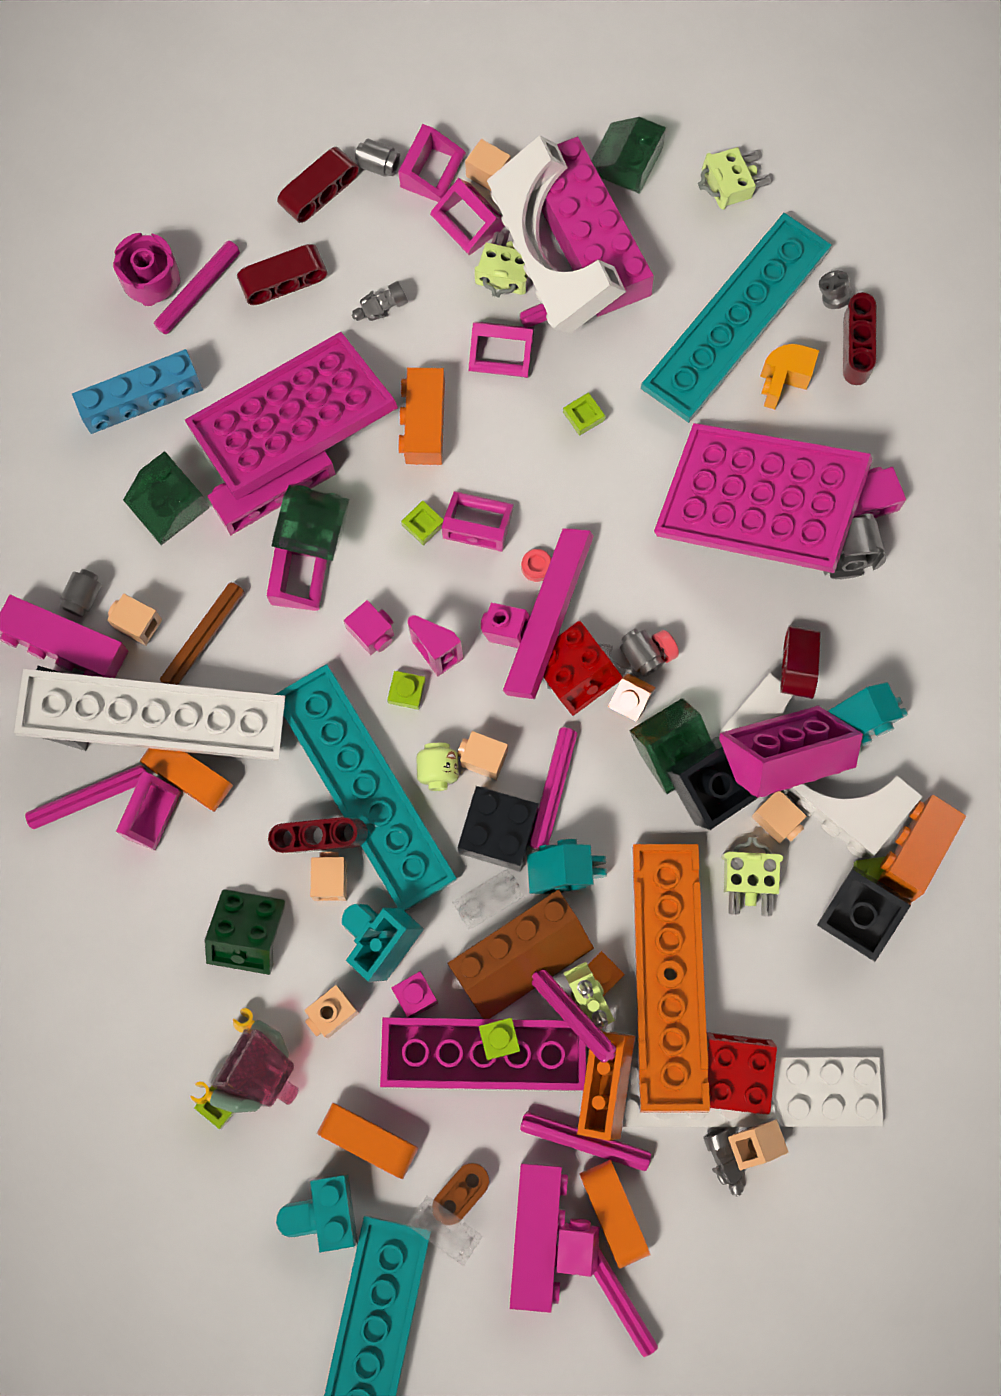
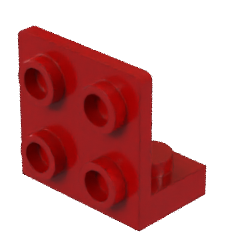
[543,621,623,716]
[706,1032,777,1115]

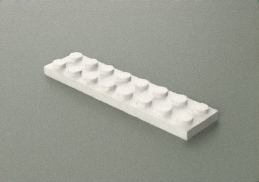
[14,669,285,761]
[622,1057,883,1127]

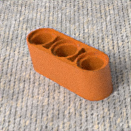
[140,748,233,812]
[316,1102,419,1179]
[579,1160,651,1269]

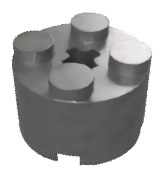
[823,513,886,579]

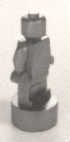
[352,281,408,321]
[703,1128,744,1197]

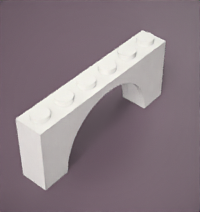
[487,135,626,334]
[718,673,923,859]

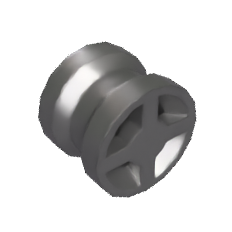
[819,271,853,309]

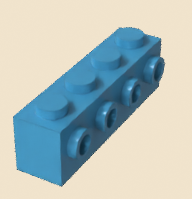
[72,349,203,434]

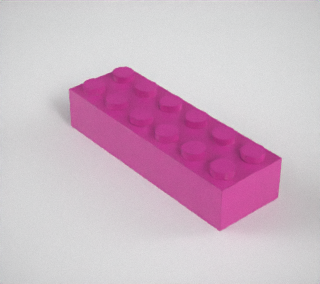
[541,136,654,317]
[380,1017,586,1091]

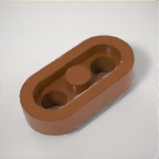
[432,1163,489,1226]

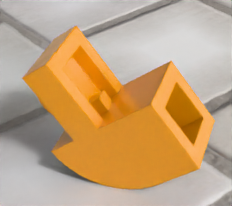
[760,344,819,410]

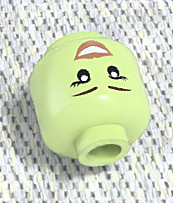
[416,743,459,791]

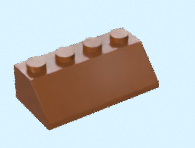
[448,889,594,1019]

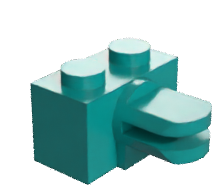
[828,682,908,747]
[527,839,607,894]
[342,904,424,982]
[276,1174,358,1253]

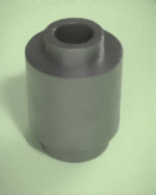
[355,139,400,177]
[60,569,102,617]
[620,629,664,677]

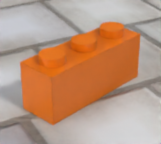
[399,367,445,465]
[878,795,966,903]
[577,1030,635,1141]

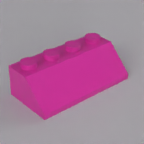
[719,706,863,798]

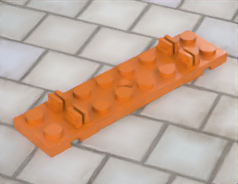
[632,844,710,1113]

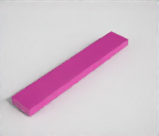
[503,528,594,699]

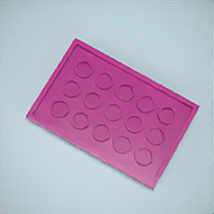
[185,332,398,501]
[654,423,872,573]

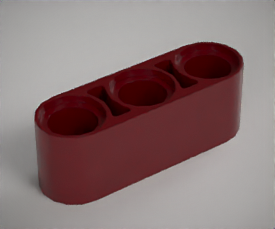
[277,147,359,223]
[237,244,327,305]
[843,292,877,386]
[780,625,821,699]
[268,817,368,853]

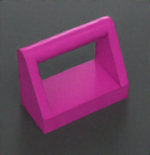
[398,124,466,202]
[430,178,505,255]
[468,321,534,378]
[442,491,514,552]
[266,537,329,611]
[407,615,463,676]
[116,771,181,851]

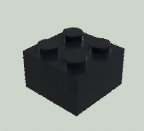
[665,737,757,830]
[457,786,539,872]
[817,866,912,962]

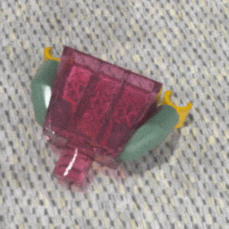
[190,1008,299,1113]

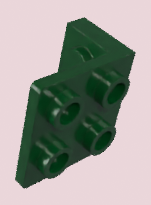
[204,889,285,975]

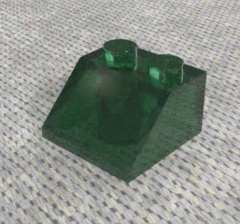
[591,117,666,194]
[123,451,209,545]
[271,485,350,561]
[629,698,711,794]

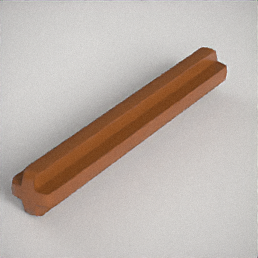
[160,582,244,685]

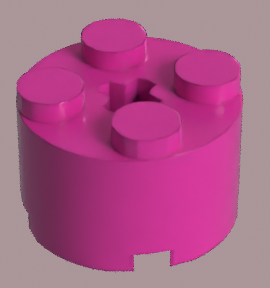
[113,233,181,306]

